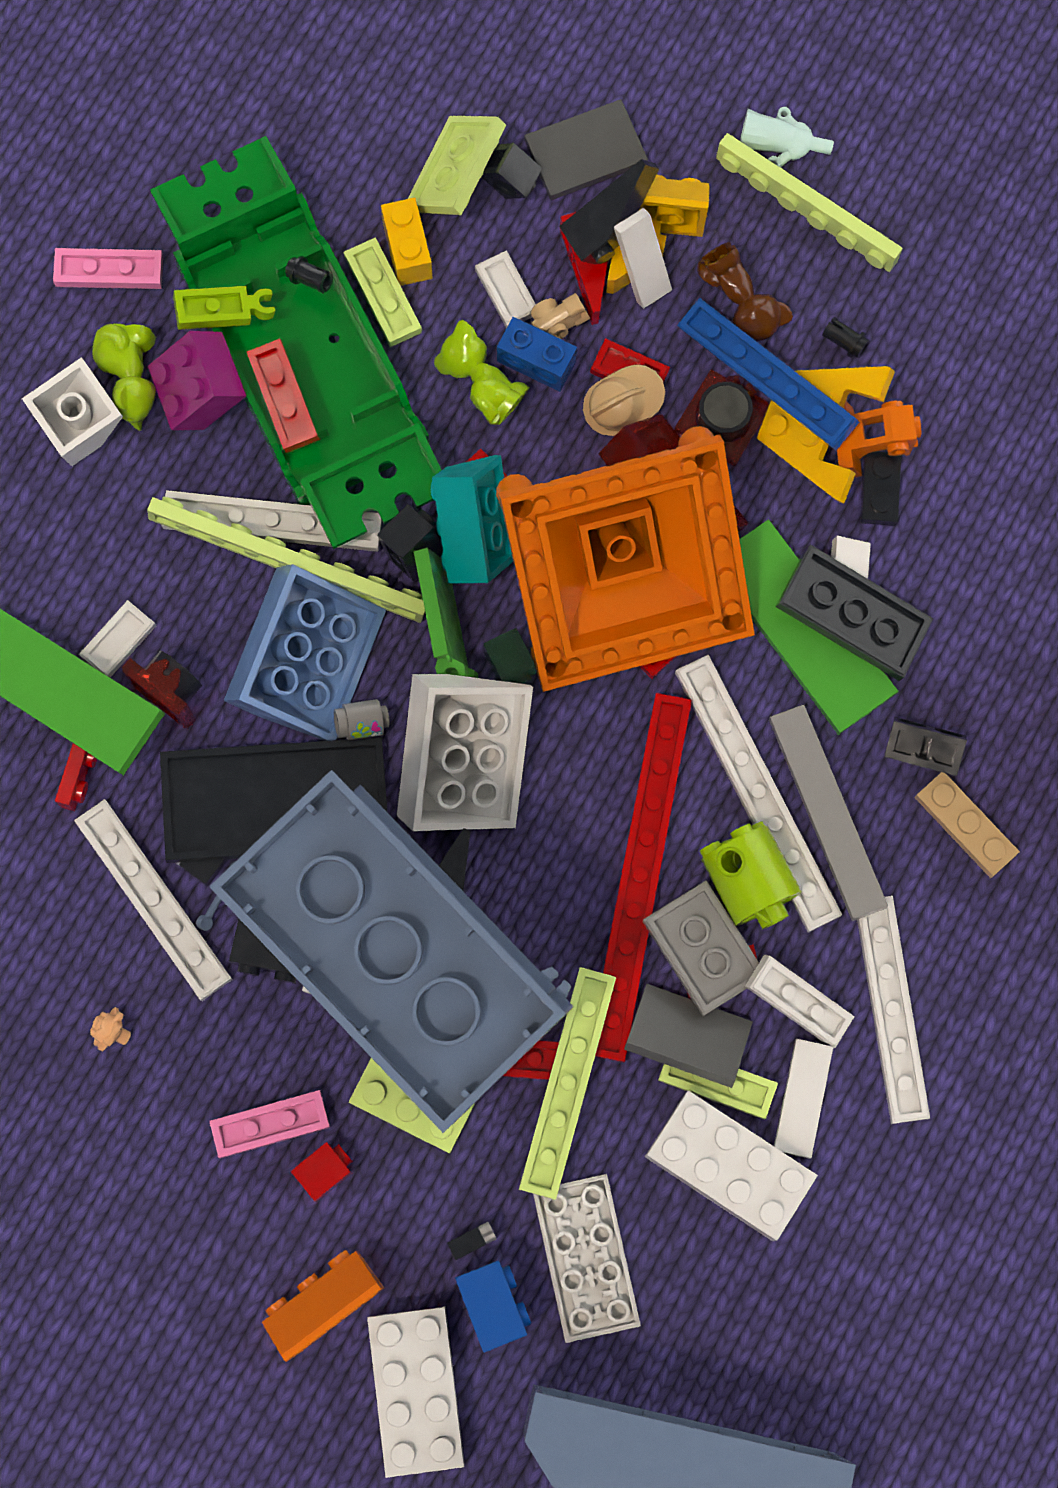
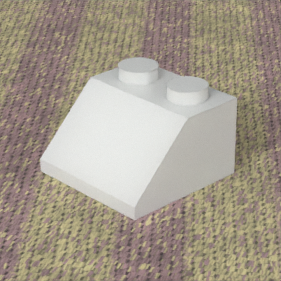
[22,357,123,466]

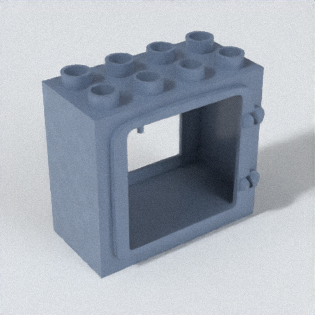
[209,770,574,1133]

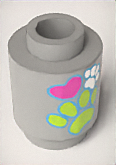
[334,699,389,740]

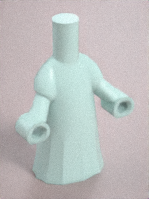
[740,107,834,168]

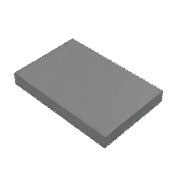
[642,881,759,1016]

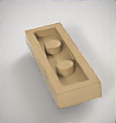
[914,772,1020,878]

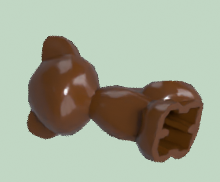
[697,242,793,342]

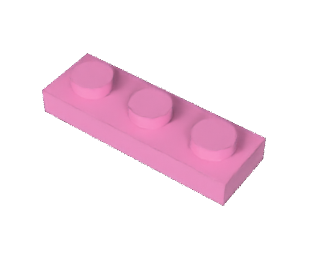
[53,248,163,289]
[209,1090,330,1159]

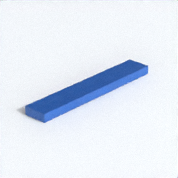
[677,298,860,451]

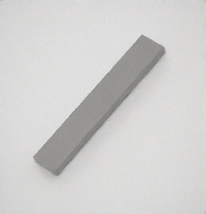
[769,705,888,921]

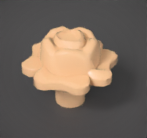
[90,1007,131,1051]

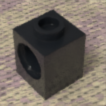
[481,143,542,199]

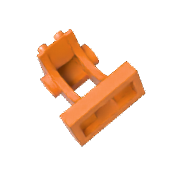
[837,401,921,478]

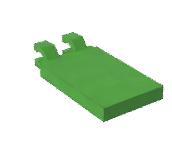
[414,548,478,678]

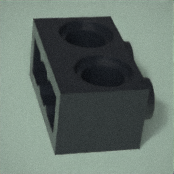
[884,717,967,776]

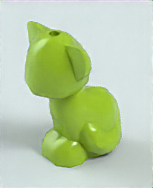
[434,320,530,425]
[92,324,156,431]

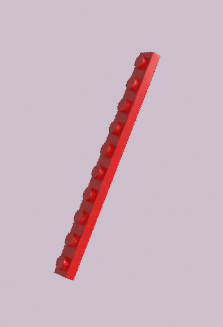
[595,693,692,1063]

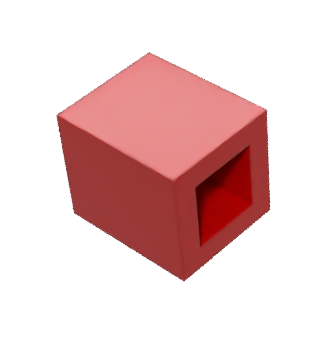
[291,1142,353,1202]

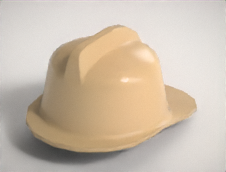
[583,365,665,436]

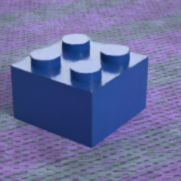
[455,1260,531,1353]

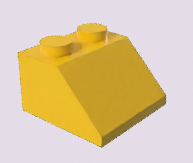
[639,174,709,237]

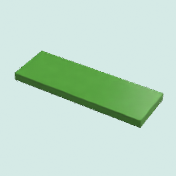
[739,519,899,735]
[0,609,165,776]

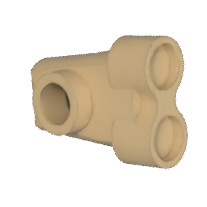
[531,293,590,339]

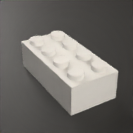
[645,1091,818,1241]
[367,1306,465,1478]

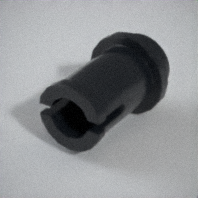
[285,256,333,294]
[822,317,870,359]

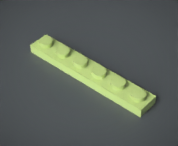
[716,133,903,272]
[519,967,616,1200]

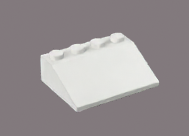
[397,674,533,831]

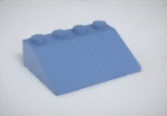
[224,564,386,741]

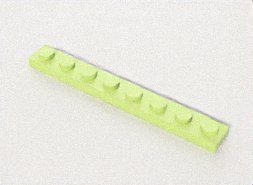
[147,497,425,623]

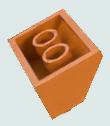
[262,1250,385,1362]

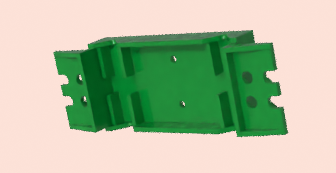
[150,136,442,549]

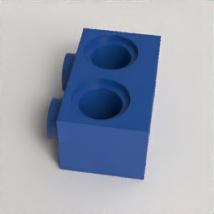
[497,317,577,392]

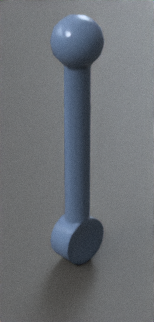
[196,861,235,931]

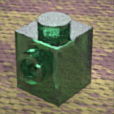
[483,628,536,684]

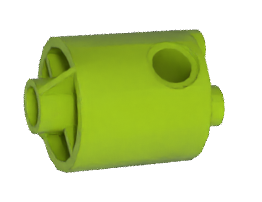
[699,821,802,929]

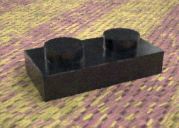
[860,451,901,526]

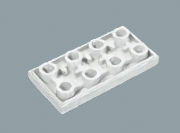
[533,1174,641,1343]

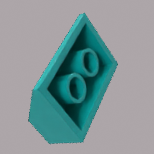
[431,455,513,583]

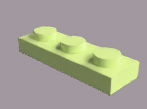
[344,237,422,347]
[658,1064,778,1120]

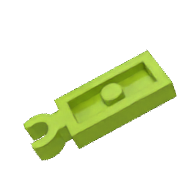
[173,286,275,330]

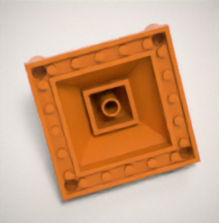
[496,426,755,692]

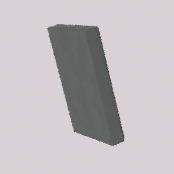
[524,99,648,201]
[624,984,753,1088]

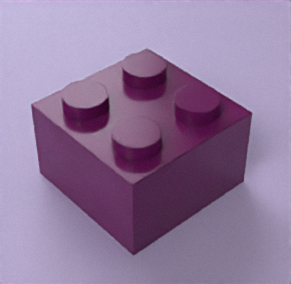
[148,331,246,430]

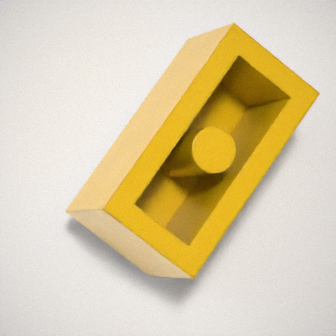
[381,197,433,286]

